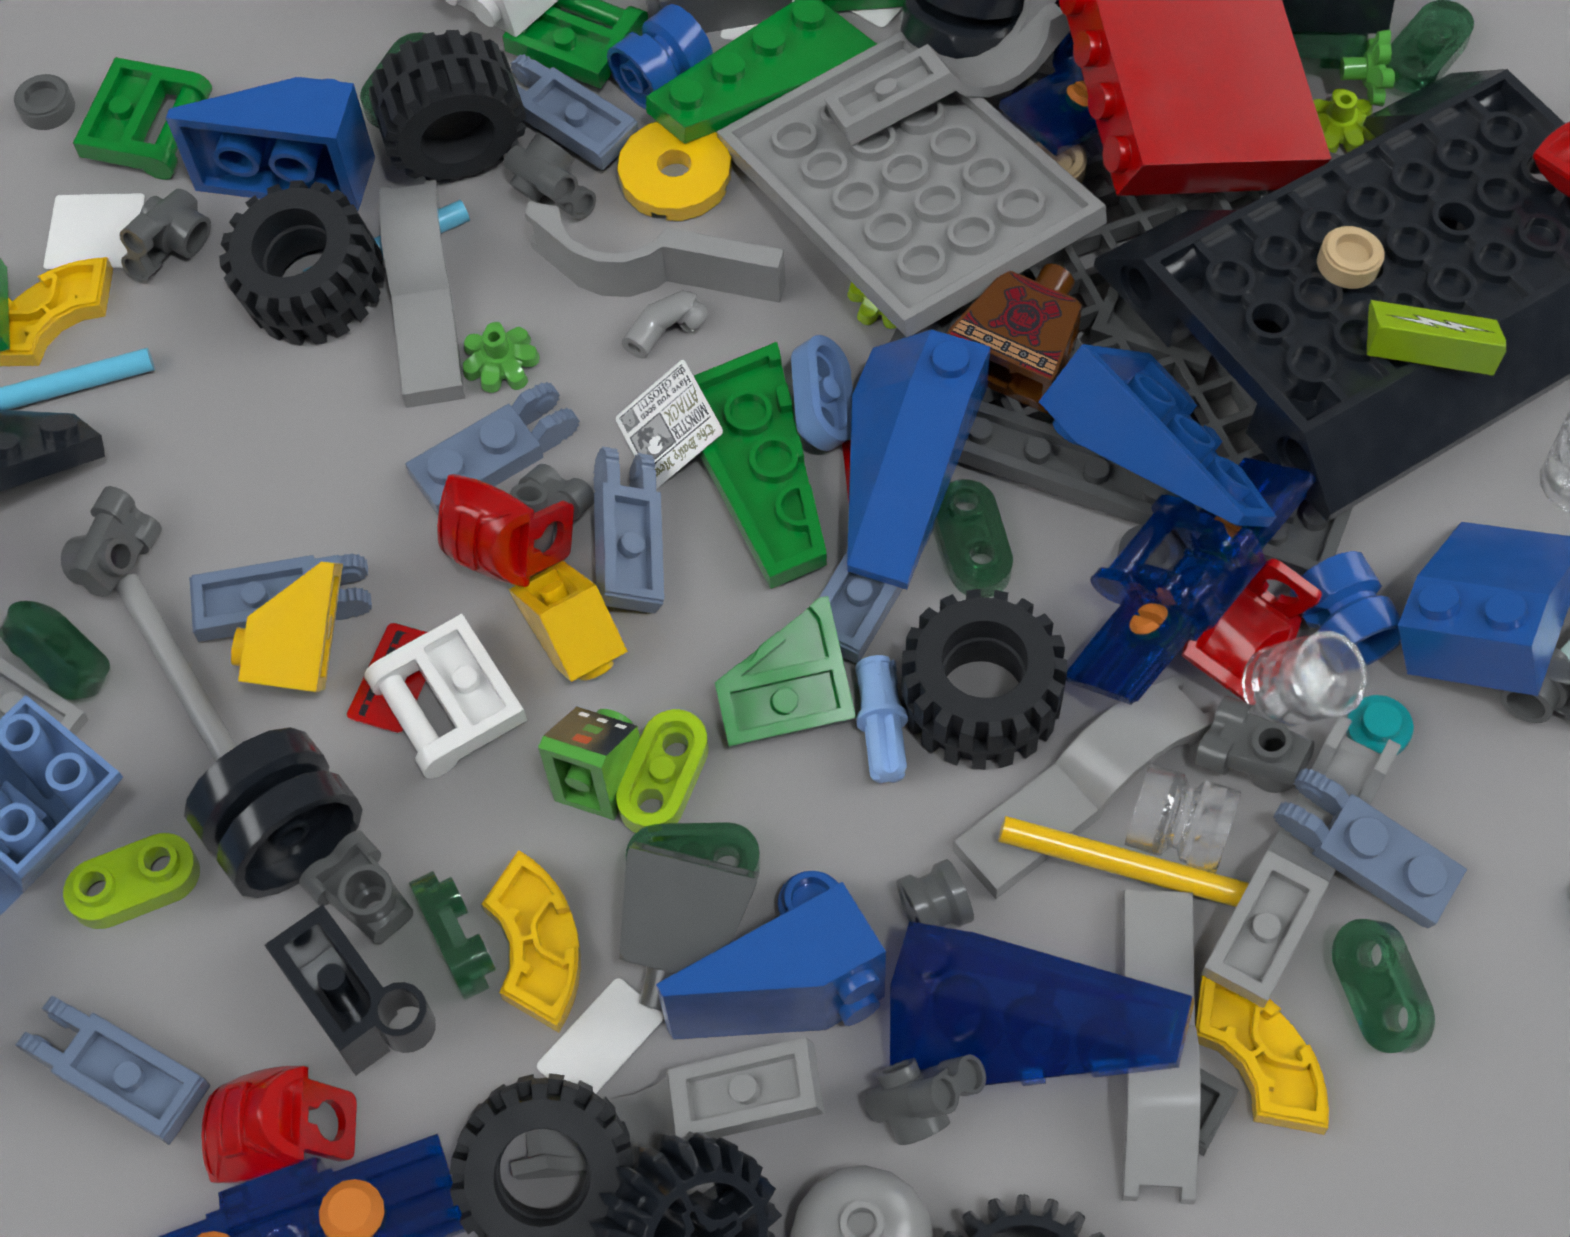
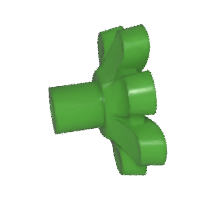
[1339,29,1395,107]
[463,322,540,393]

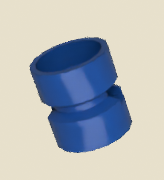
[607,4,713,109]
[1289,551,1401,673]

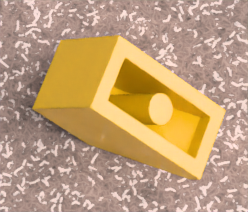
[231,561,343,692]
[509,561,628,682]

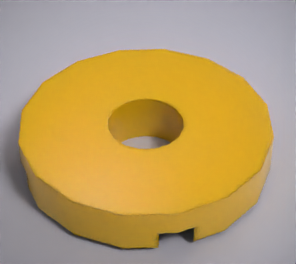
[617,122,732,221]

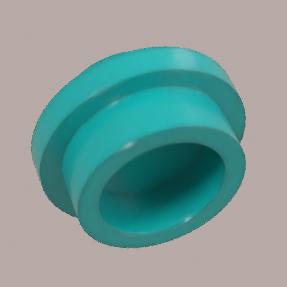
[1346,695,1414,755]

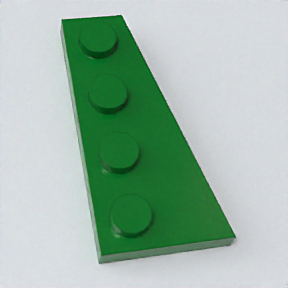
[694,342,827,589]

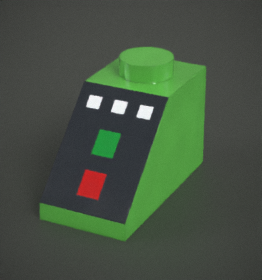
[538,706,640,821]

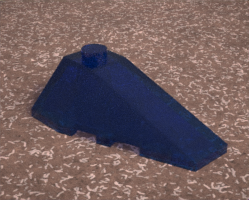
[890,921,1195,1086]

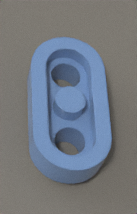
[791,335,853,451]

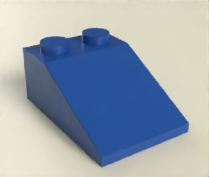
[166,77,376,211]
[1398,522,1570,696]
[656,882,886,1040]

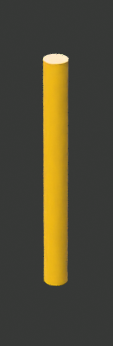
[998,816,1249,907]

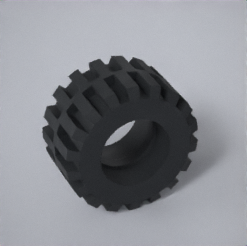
[369,30,527,182]
[219,180,385,345]
[901,589,1068,770]
[449,1073,634,1237]

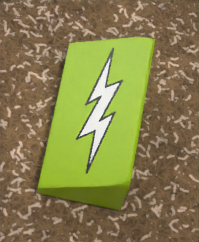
[1367,300,1506,376]

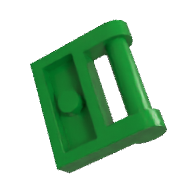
[502,0,649,89]
[73,57,212,180]

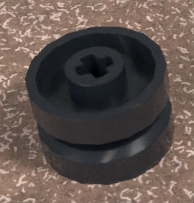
[900,0,1024,59]
[184,727,363,898]

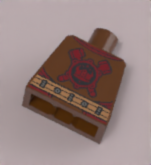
[947,264,1082,414]

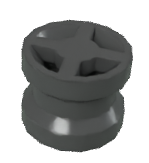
[896,859,974,942]

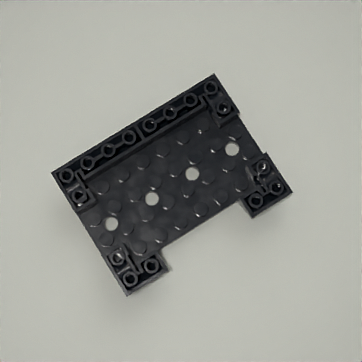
[1093,69,1570,522]

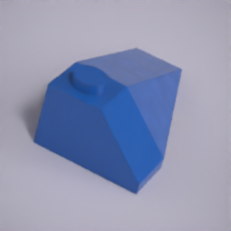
[847,330,991,590]
[1039,344,1277,527]

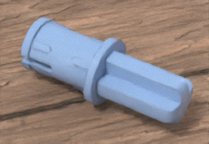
[855,655,908,783]

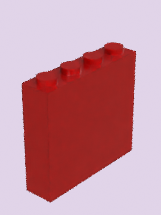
[1059,0,1331,196]

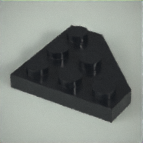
[0,410,105,492]

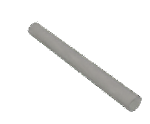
[115,574,236,762]

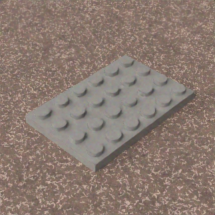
[717,31,1107,337]

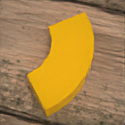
[0,257,113,366]
[481,850,581,1033]
[1195,973,1329,1135]

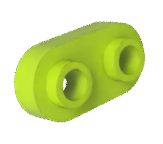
[616,709,709,836]
[63,833,200,929]

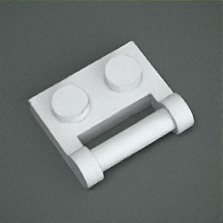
[364,614,527,779]

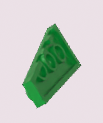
[646,0,877,144]

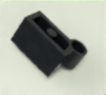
[264,904,436,1076]

